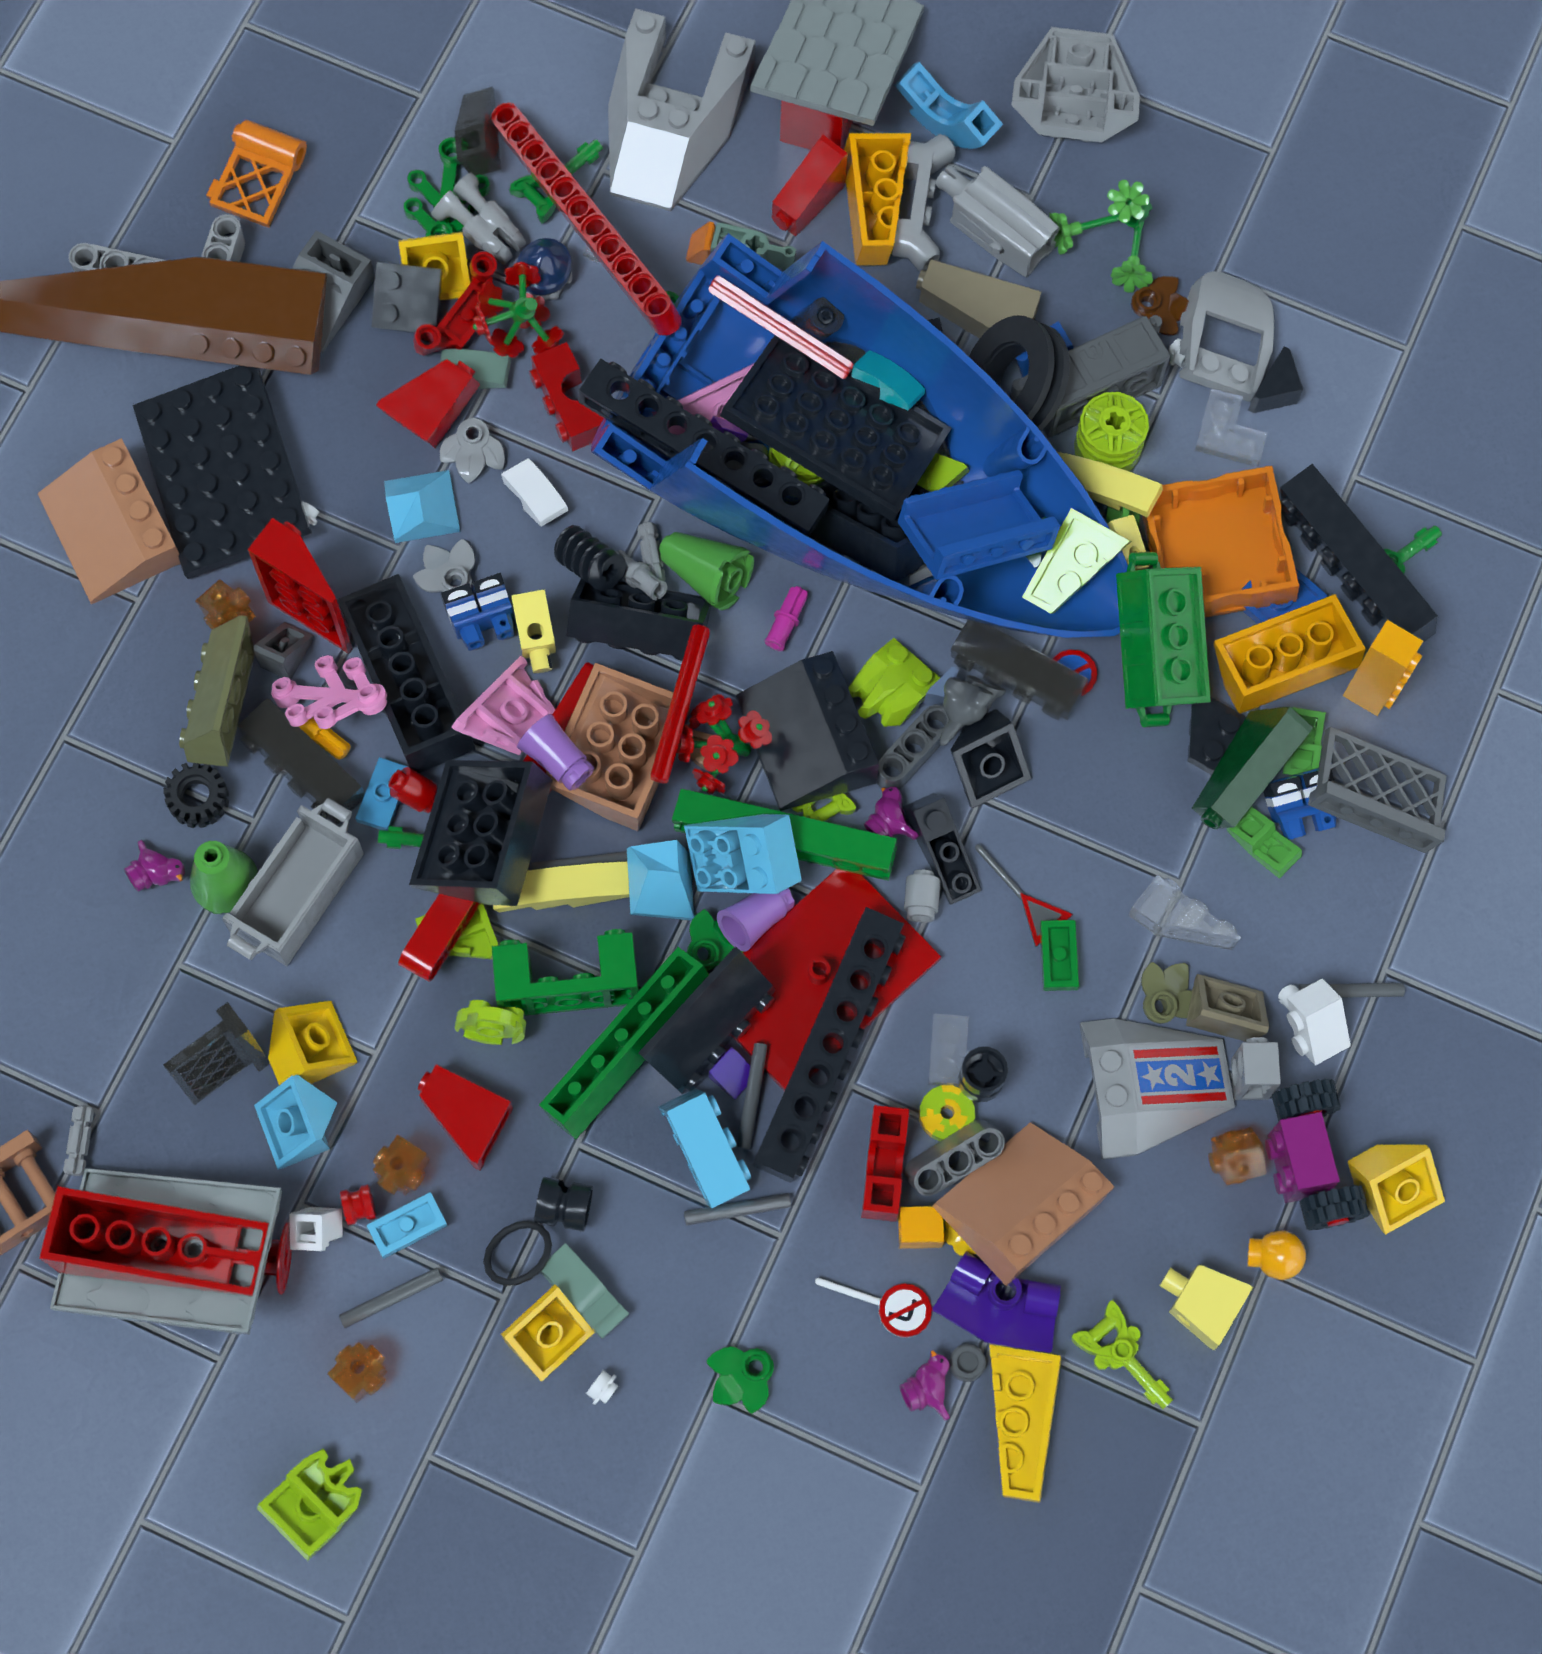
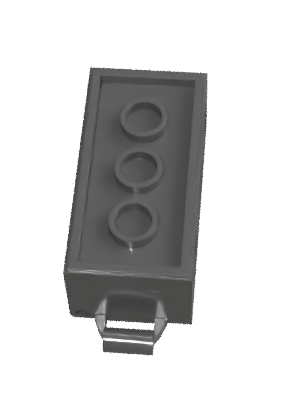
[1010,315,1170,438]

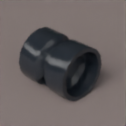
[958,1046,1008,1102]
[534,1177,593,1232]

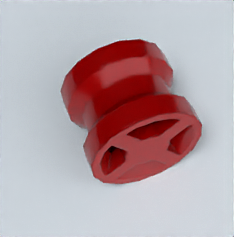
[340,1184,376,1226]

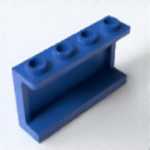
[898,470,1060,580]

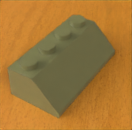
[179,615,255,767]

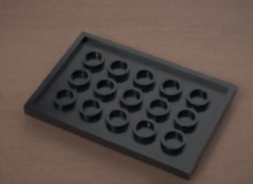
[720,335,951,521]
[133,365,312,579]

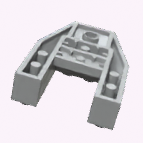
[608,9,755,211]

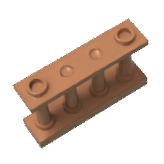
[0,1129,56,1256]

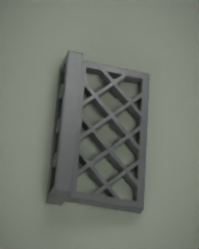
[1308,727,1446,853]

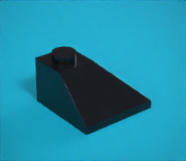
[950,709,1031,808]

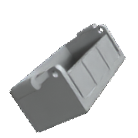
[222,798,364,967]

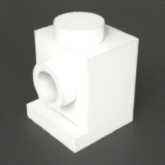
[289,1207,343,1251]

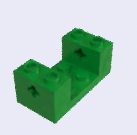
[492,929,638,1016]

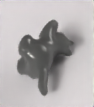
[939,675,1006,746]

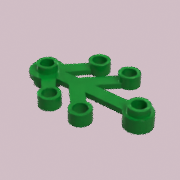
[403,137,490,237]

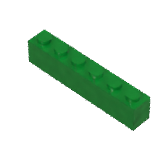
[539,947,709,1140]

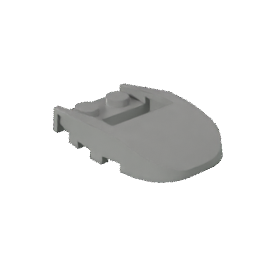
[1180,272,1274,402]

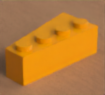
[844,133,911,265]
[1343,620,1423,716]

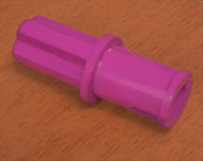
[764,586,808,651]

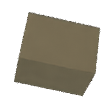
[1186,974,1269,1042]

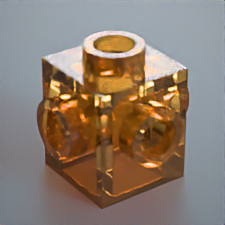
[195,579,256,630]
[1208,1127,1267,1186]
[373,1134,430,1196]
[327,1342,388,1403]

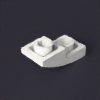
[501,458,568,527]

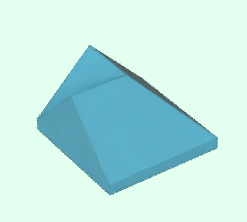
[384,470,460,543]
[627,840,694,920]
[254,1075,337,1169]

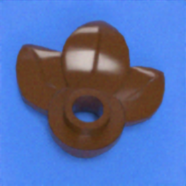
[1131,276,1189,336]

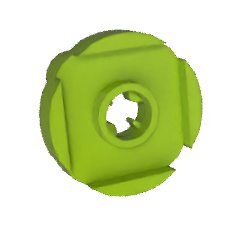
[455,1000,526,1045]

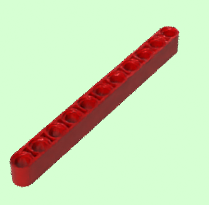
[491,102,682,336]
[398,662,594,982]

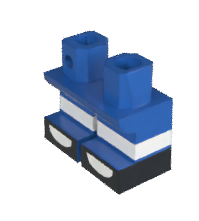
[441,572,515,651]
[1263,768,1336,840]

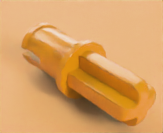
[296,717,351,760]

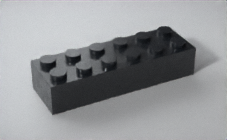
[1280,463,1438,642]

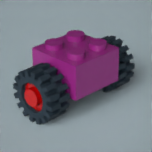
[1265,1079,1370,1230]

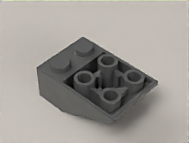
[292,230,375,353]

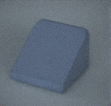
[924,666,958,706]

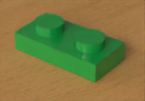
[1040,920,1079,991]

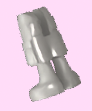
[431,172,527,265]

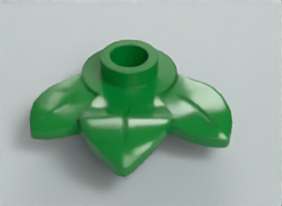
[686,909,743,971]
[706,1346,774,1414]

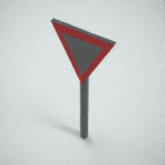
[975,844,1073,947]

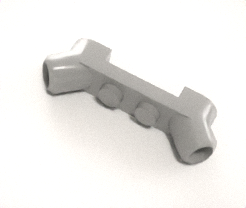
[892,134,955,271]

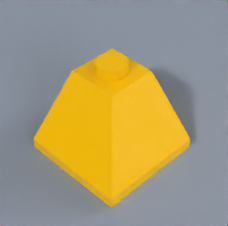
[268,1001,357,1085]
[1347,1145,1445,1235]

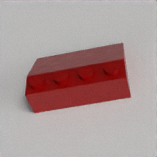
[248,518,353,654]

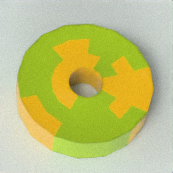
[919,1085,975,1141]

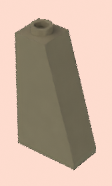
[916,259,1042,361]

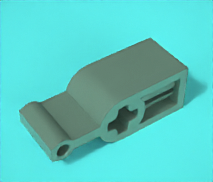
[711,222,796,271]
[540,1243,629,1339]

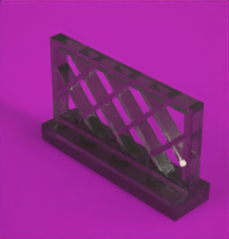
[163,1002,270,1106]

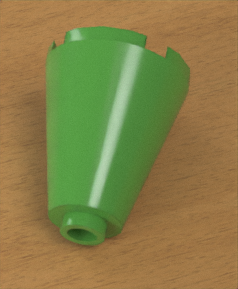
[659,532,754,611]
[190,841,258,914]

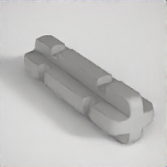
[637,522,666,581]
[63,1106,94,1176]

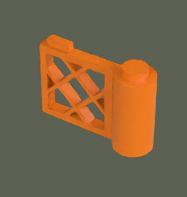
[206,120,307,228]

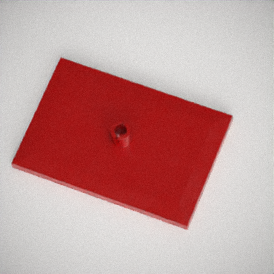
[734,869,941,1091]

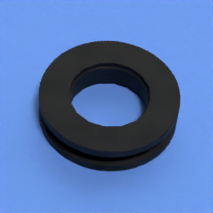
[969,315,1070,431]

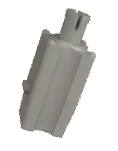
[936,165,1059,278]

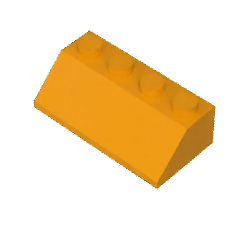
[1213,594,1366,714]

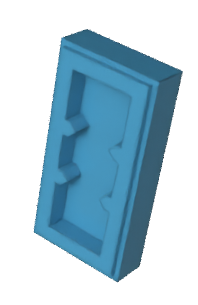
[355,757,408,830]

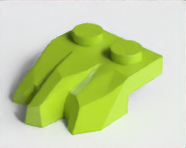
[848,638,940,727]
[257,1448,362,1561]

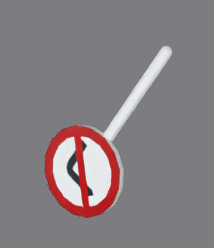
[815,1278,932,1338]

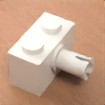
[1278,978,1351,1065]

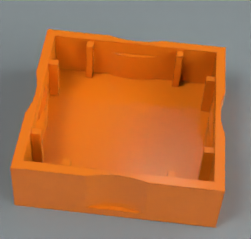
[1142,466,1299,617]

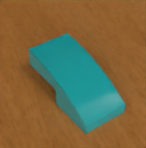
[852,350,925,410]

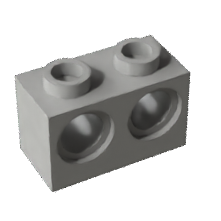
[1231,1037,1281,1100]

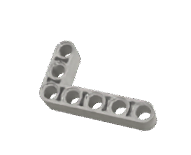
[69,214,245,272]

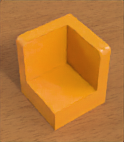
[898,1206,944,1249]

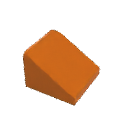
[686,221,715,265]

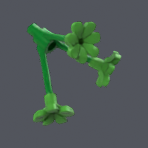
[1049,179,1153,293]

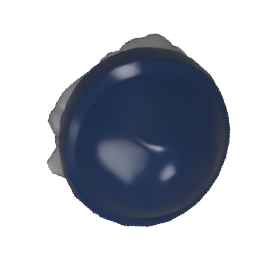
[517,238,572,301]

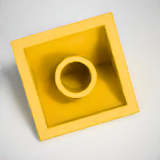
[398,232,470,300]
[501,1285,595,1382]

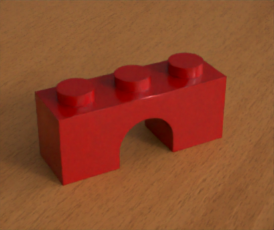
[529,342,604,452]
[861,1105,909,1222]

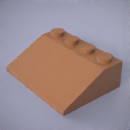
[37,438,180,605]
[546,663,690,831]
[933,1122,1114,1286]

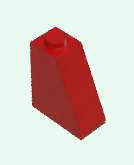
[772,134,848,236]
[376,359,480,448]
[418,1065,513,1171]

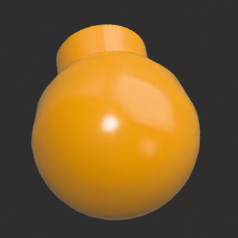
[1248,1230,1306,1280]

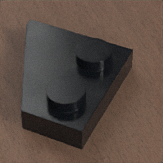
[1188,697,1246,775]

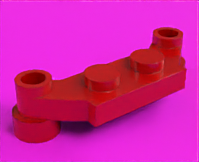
[413,251,497,356]

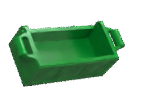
[1116,552,1211,728]

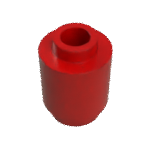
[388,767,438,813]

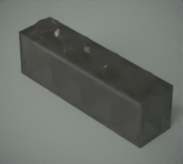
[951,620,1088,720]
[238,698,365,825]

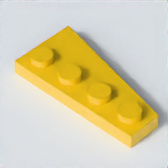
[989,1344,1061,1503]

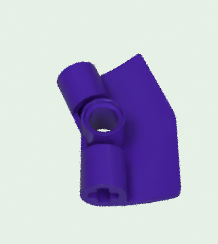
[932,1251,1061,1353]

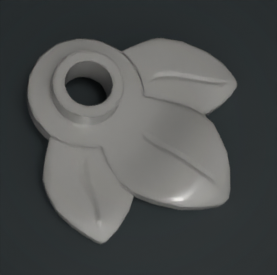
[440,418,505,483]
[413,539,475,593]

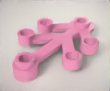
[271,655,387,729]

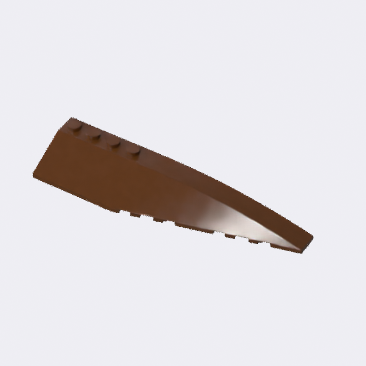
[0,256,327,375]

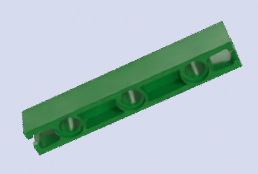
[672,789,897,881]

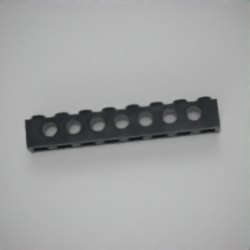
[578,358,830,537]
[752,907,906,1183]

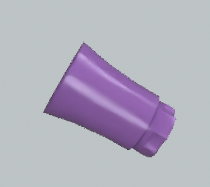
[517,714,594,791]
[717,888,795,951]

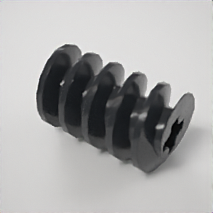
[554,525,626,591]

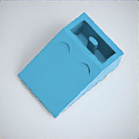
[684,814,802,894]

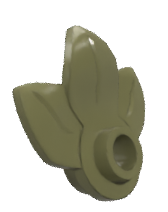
[1141,962,1192,1024]

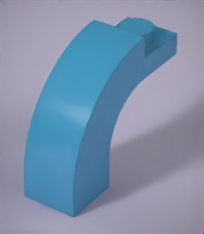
[894,62,1003,149]

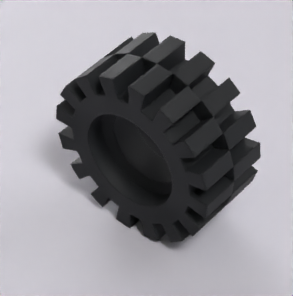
[163,763,229,828]

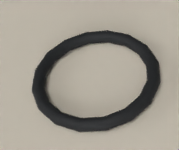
[483,1221,552,1286]

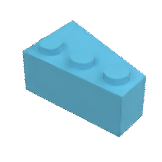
[658,1088,751,1208]

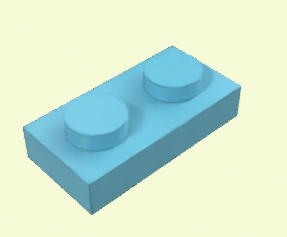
[366,1192,448,1259]

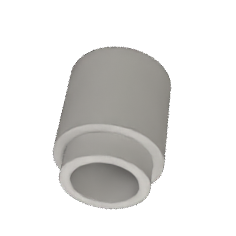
[904,870,941,923]

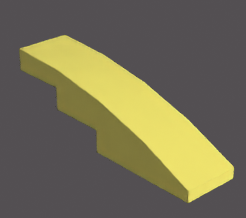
[1057,452,1163,517]
[493,862,629,913]

